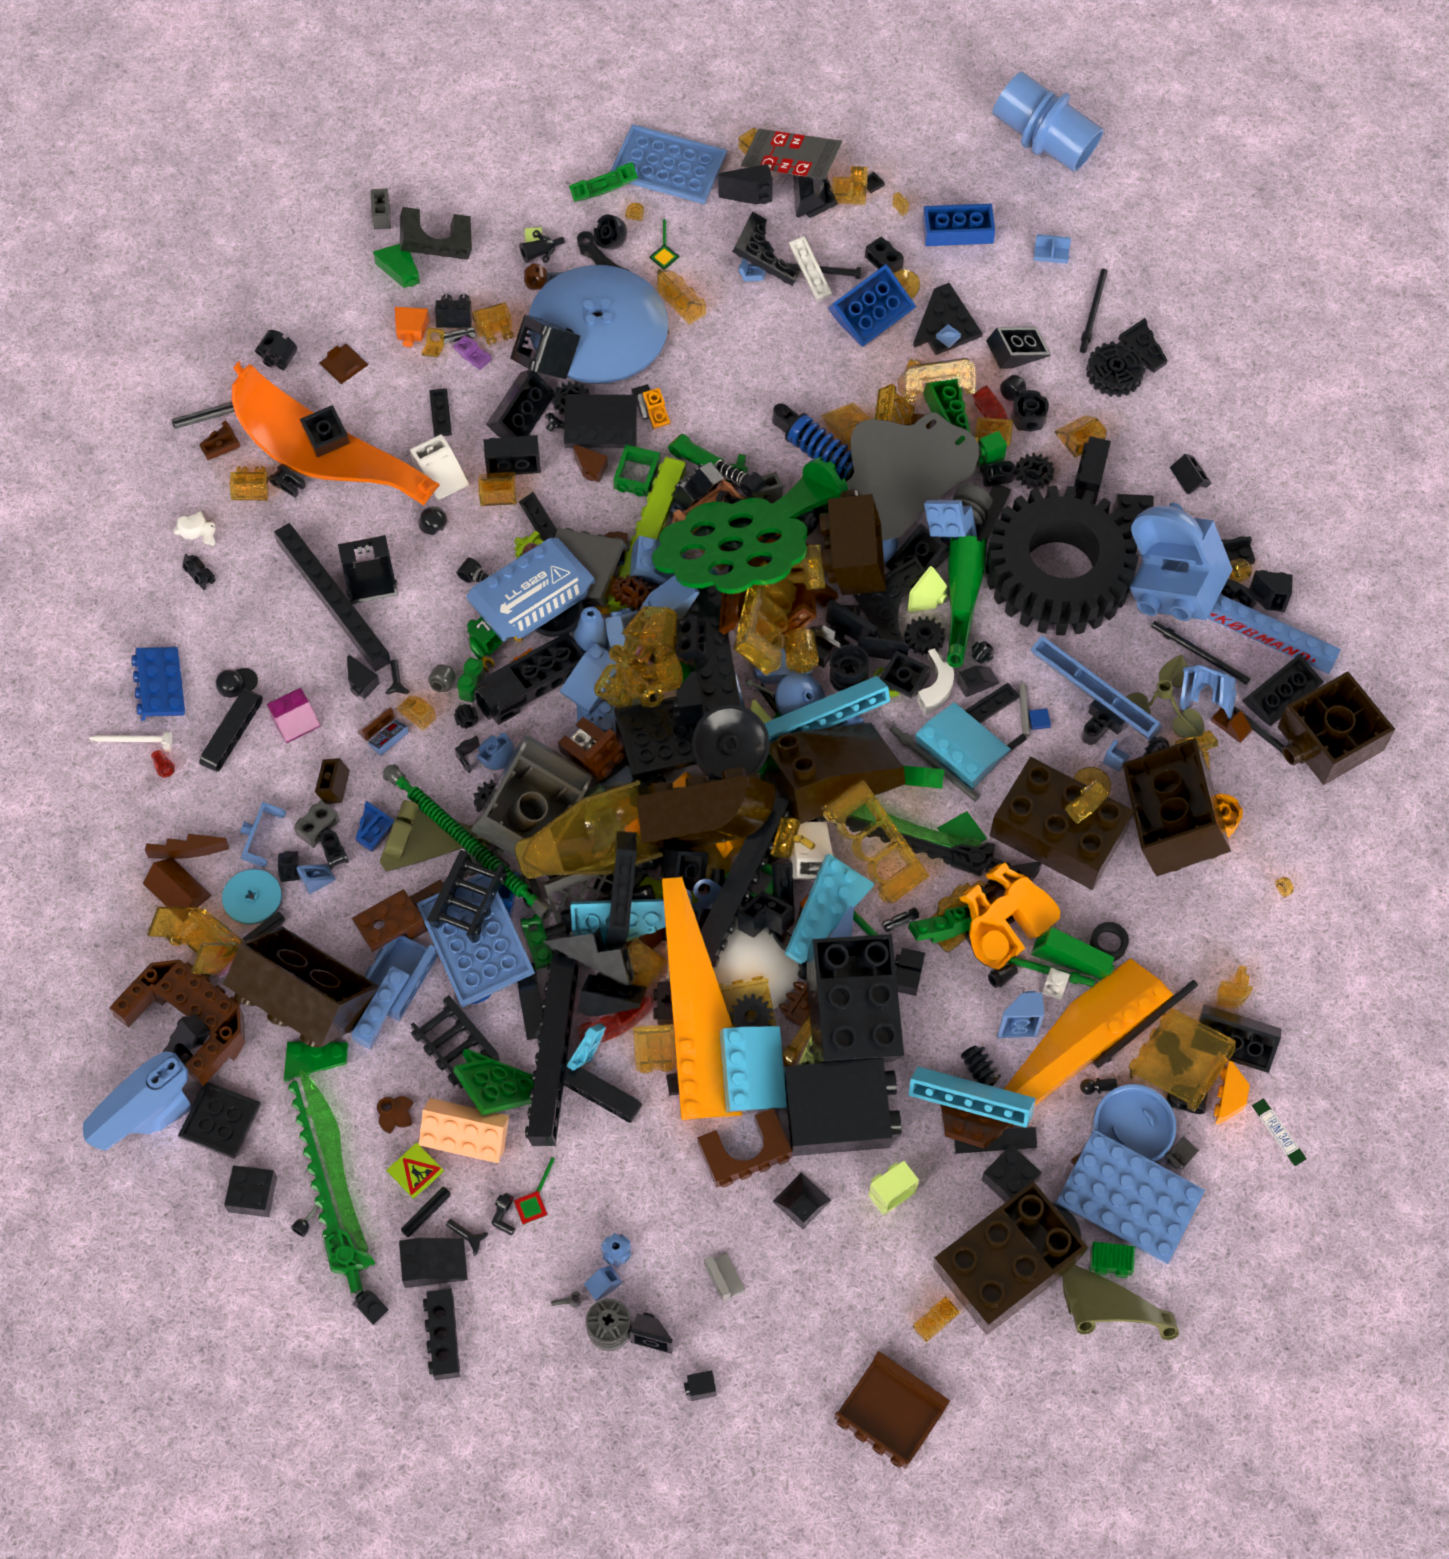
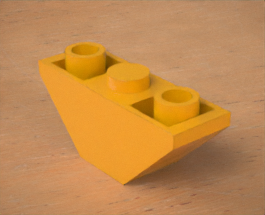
[1213,1061,1250,1124]

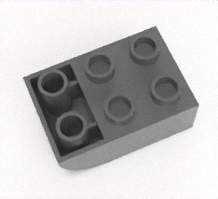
[470,733,593,870]

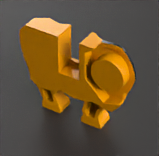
[958,862,1060,970]

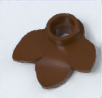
[377,1096,413,1134]

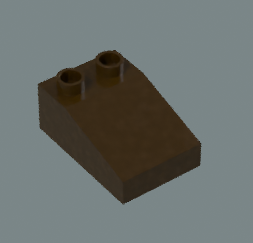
[766,723,905,824]
[1122,738,1231,877]

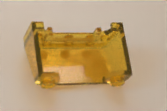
[897,358,977,403]

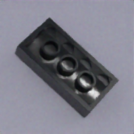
[1242,654,1324,726]

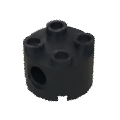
[255,330,298,371]
[1011,390,1049,432]

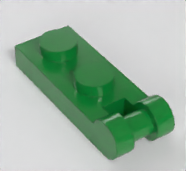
[520,914,554,970]

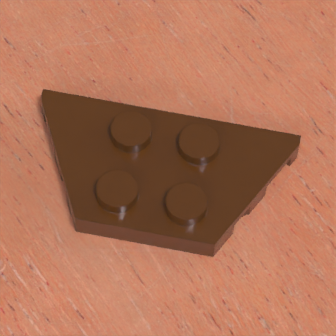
[939,1104,1014,1149]

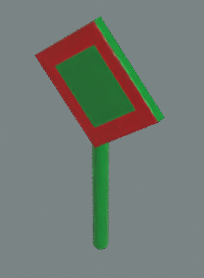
[514,1157,555,1225]

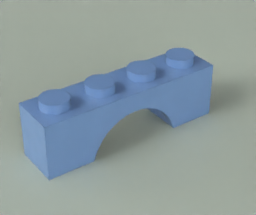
[351,966,410,1049]

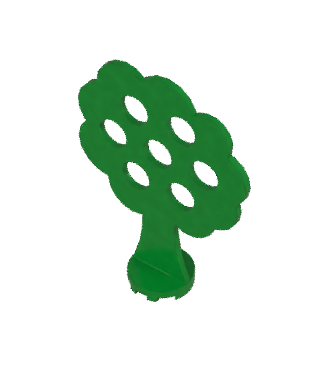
[652,457,848,594]

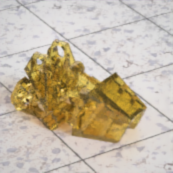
[594,606,678,708]

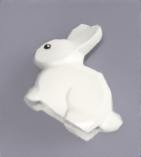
[173,511,216,546]

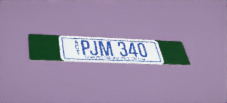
[1252,1098,1307,1166]

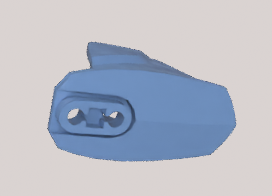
[1179,665,1237,719]

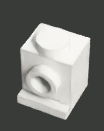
[1042,968,1070,1000]

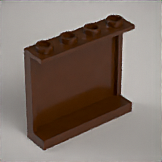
[834,1351,950,1469]

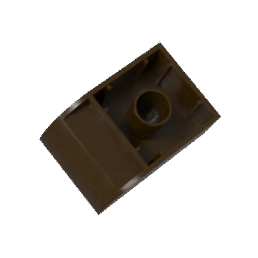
[636,768,775,849]
[934,1181,1088,1335]

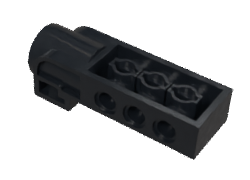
[474,633,584,725]

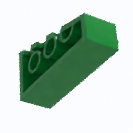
[923,374,970,445]

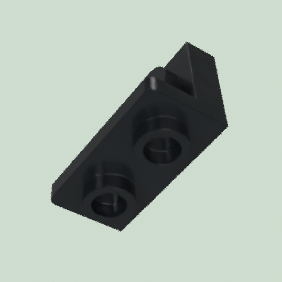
[1221,536,1255,567]

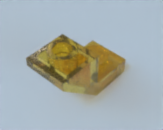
[1065,779,1109,824]

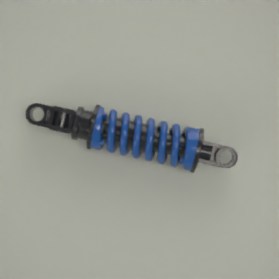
[772,403,854,482]

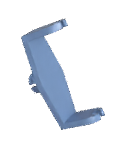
[240,802,286,867]

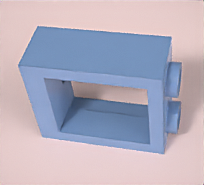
[604,608,642,661]

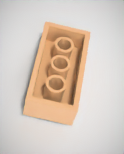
[419,1098,509,1163]

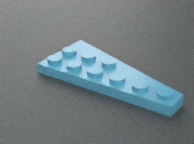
[784,854,875,964]
[571,898,691,946]

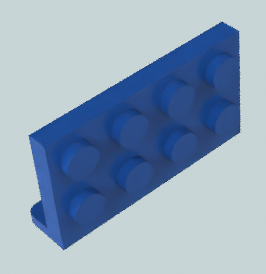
[131,647,185,721]

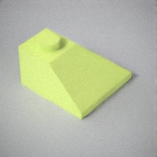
[907,566,948,612]

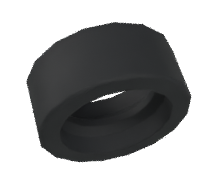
[1090,922,1129,961]

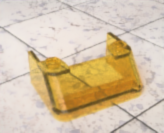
[147,907,245,975]

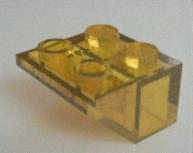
[1055,415,1107,458]
[478,472,517,506]

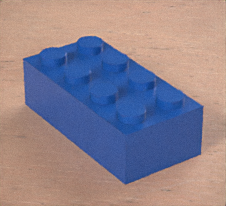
[922,203,995,246]

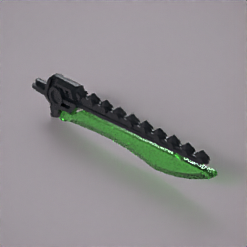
[818,802,1011,877]

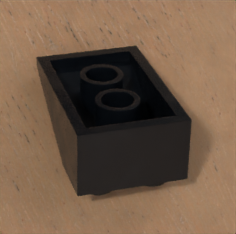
[718,164,773,205]
[986,327,1051,369]
[885,523,949,589]
[578,974,647,1016]
[399,1238,468,1288]

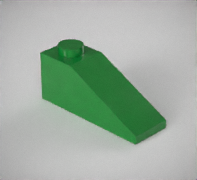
[903,765,944,789]

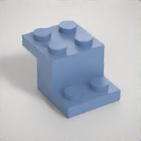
[924,500,977,542]

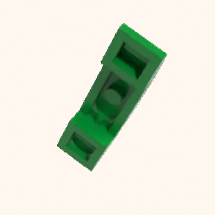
[569,162,638,202]

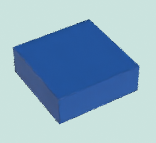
[1028,708,1051,730]

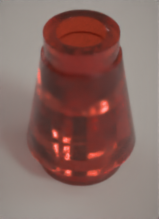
[151,750,175,778]

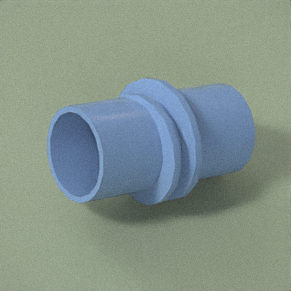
[992,72,1104,172]

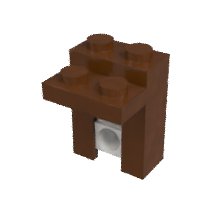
[558,717,625,782]

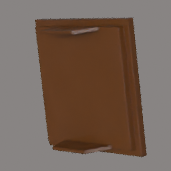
[319,344,368,384]

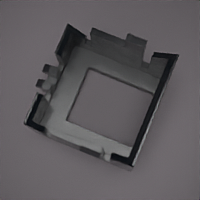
[510,314,581,379]
[338,535,398,604]

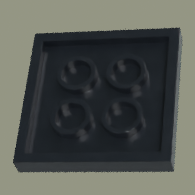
[178,1082,262,1159]

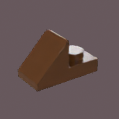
[1211,708,1252,743]

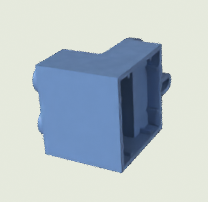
[1130,503,1233,621]

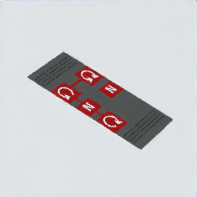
[741,129,843,179]

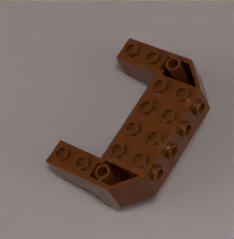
[109,959,245,1086]

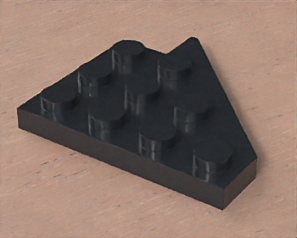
[913,282,982,355]

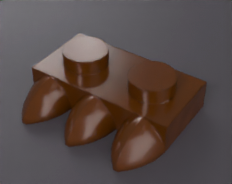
[779,982,810,1027]

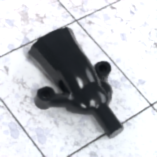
[519,230,565,263]

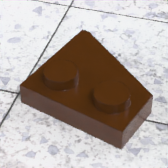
[199,421,241,461]

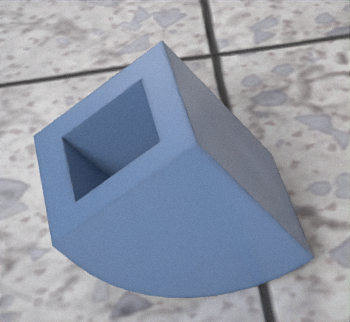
[584,1266,623,1301]

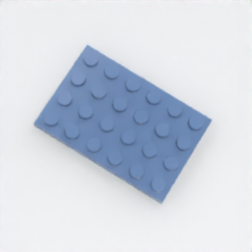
[610,124,727,205]
[416,874,535,1008]
[1055,1130,1205,1264]

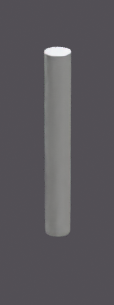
[1019,683,1030,736]

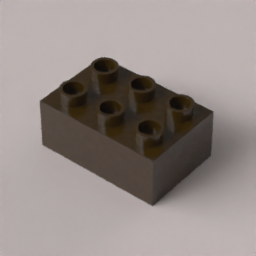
[989,756,1134,890]
[223,926,379,1048]

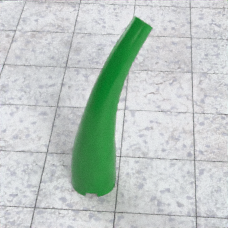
[947,535,987,668]

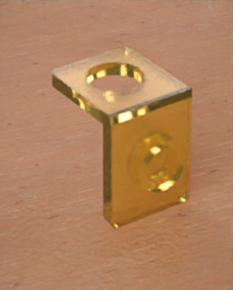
[421,327,445,358]

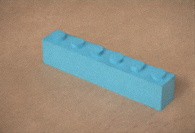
[908,1067,1036,1128]

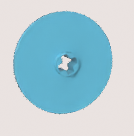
[222,869,282,925]

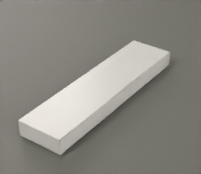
[789,236,832,302]

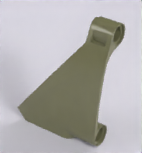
[379,800,491,872]
[1062,1265,1179,1340]

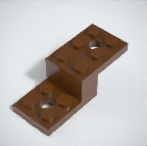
[352,879,444,952]

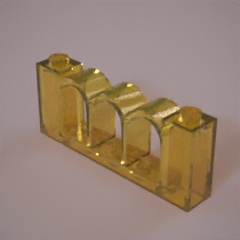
[733,562,797,675]
[821,780,929,904]

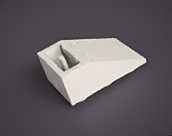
[410,434,469,501]
[789,822,833,881]

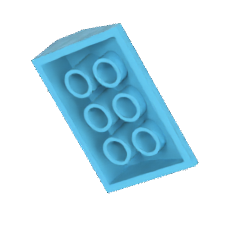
[916,702,1011,790]
[719,1026,787,1112]

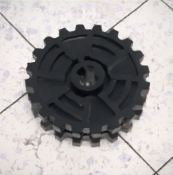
[1086,341,1145,397]

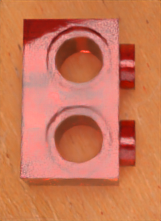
[972,385,1008,430]

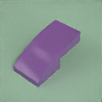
[453,335,492,370]

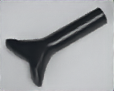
[385,659,410,695]
[446,1219,488,1256]

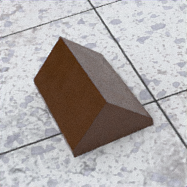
[143,858,212,921]

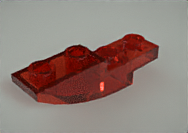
[577,997,653,1043]

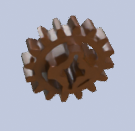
[611,575,652,609]

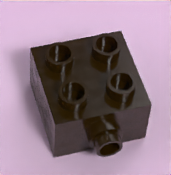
[820,490,886,596]
[1278,671,1395,785]

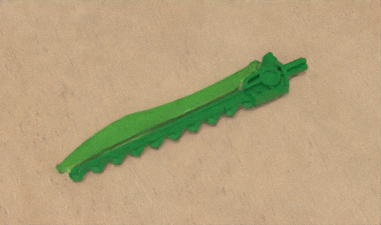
[288,1070,375,1294]

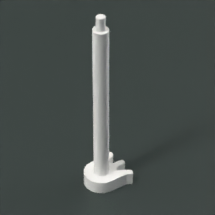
[90,731,173,752]

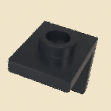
[455,736,480,773]

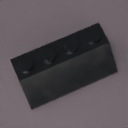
[793,175,826,218]
[486,370,555,438]
[1190,1004,1282,1073]

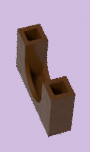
[697,1108,793,1188]

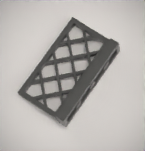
[541,854,615,924]

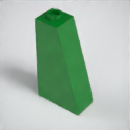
[1031,927,1115,980]

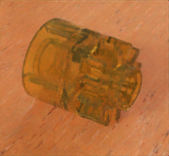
[783,628,819,673]

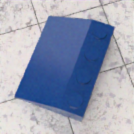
[828,264,917,347]

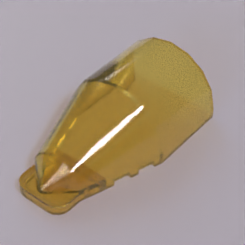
[514,780,663,879]

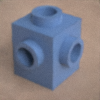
[601,1233,632,1268]

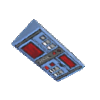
[368,719,409,756]

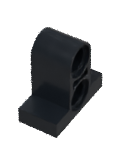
[1082,699,1125,745]

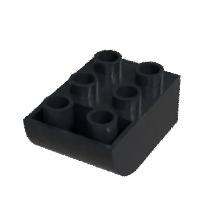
[807,934,904,1064]

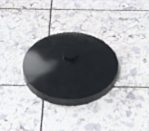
[691,705,770,780]

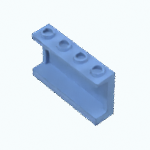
[365,935,439,1021]

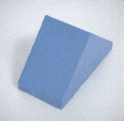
[296,864,336,895]

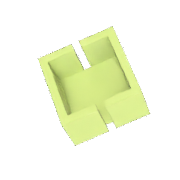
[868,1161,919,1215]

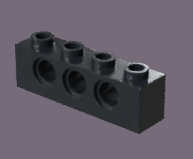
[423,1288,461,1381]

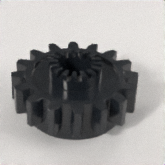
[904,616,945,655]
[729,994,774,1027]

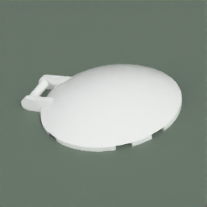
[665,917,800,1019]

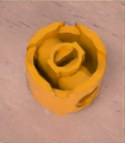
[1216,793,1243,838]

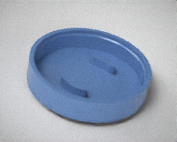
[1092,1084,1176,1163]

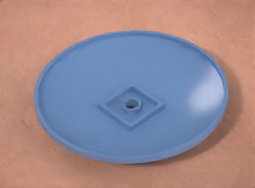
[528,265,668,383]

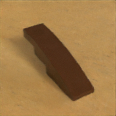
[145,834,230,859]

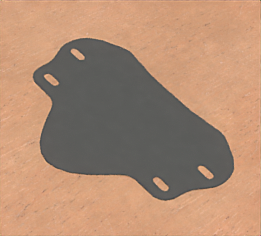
[846,412,979,541]

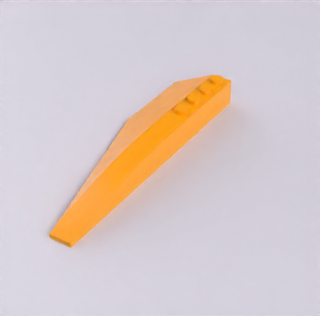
[662,877,742,1121]
[1004,958,1173,1107]

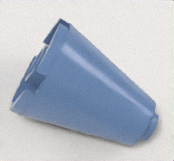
[574,607,609,652]

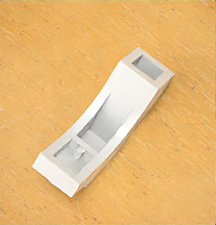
[917,648,954,715]

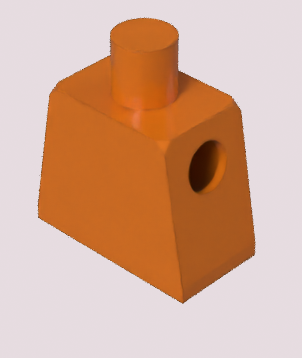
[395,307,429,347]

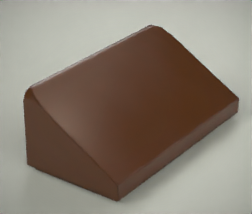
[358,707,395,741]

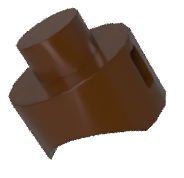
[524,263,547,290]

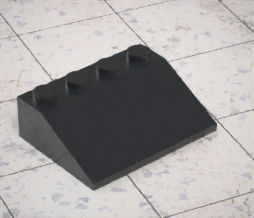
[564,394,637,448]

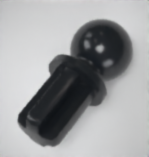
[1080,1078,1118,1095]

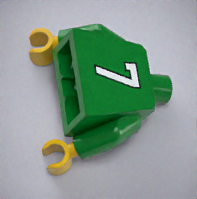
[467,617,522,672]

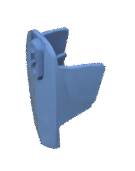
[83,1051,192,1151]

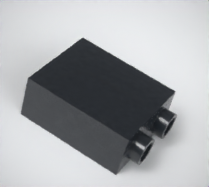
[784,1058,902,1156]

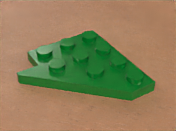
[453,1049,534,1116]

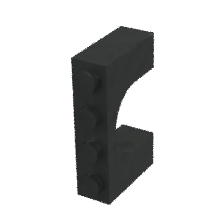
[400,207,472,259]

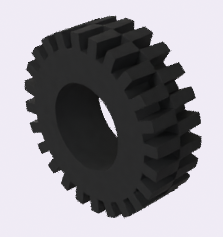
[985,486,1139,635]

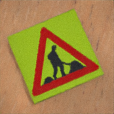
[386,1142,444,1199]

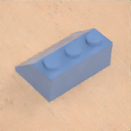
[997,990,1044,1038]

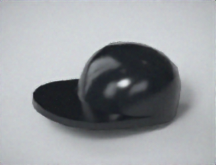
[215,668,258,698]

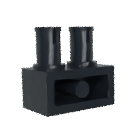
[435,294,472,328]

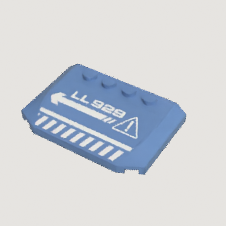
[466,538,595,641]

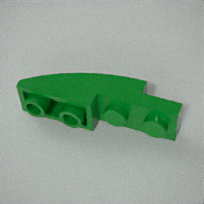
[908,905,972,943]

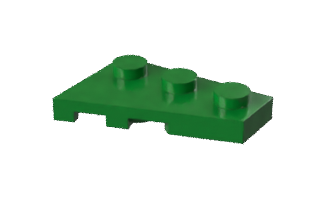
[283,1042,349,1082]

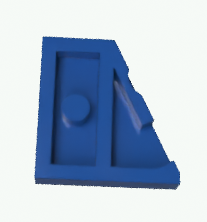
[356,801,394,852]

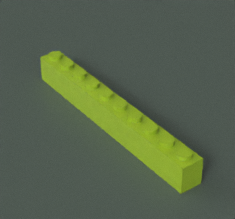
[607,457,686,613]

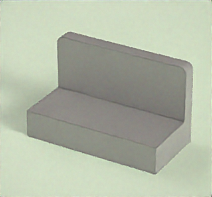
[704,1253,745,1301]

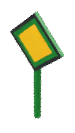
[649,219,680,270]

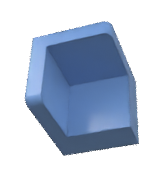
[1103,740,1130,772]

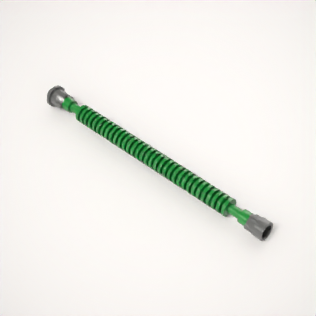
[383,764,553,919]

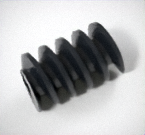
[961,1046,1001,1086]

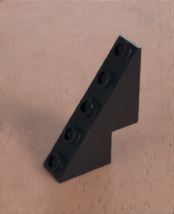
[544,928,635,986]

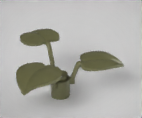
[1126,655,1204,738]

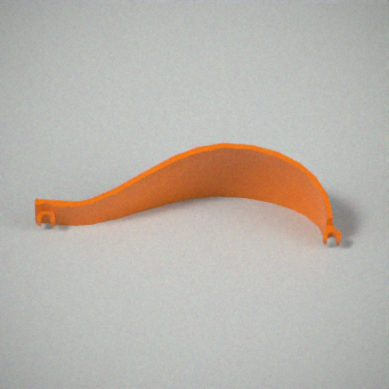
[232,361,440,505]

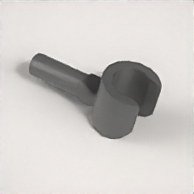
[551,1292,581,1307]

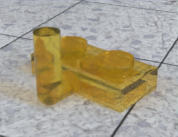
[1175,730,1218,770]
[771,818,815,858]

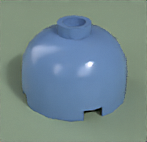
[476,733,515,770]

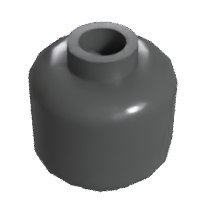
[428,664,456,692]

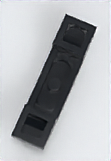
[517,963,543,1040]

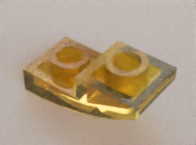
[912,1297,960,1343]

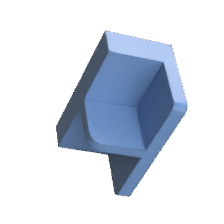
[1034,234,1071,264]

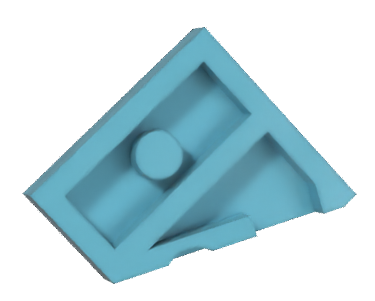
[567,1023,606,1070]

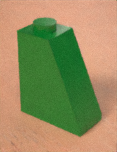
[373,244,420,288]

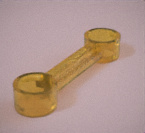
[782,1015,811,1066]

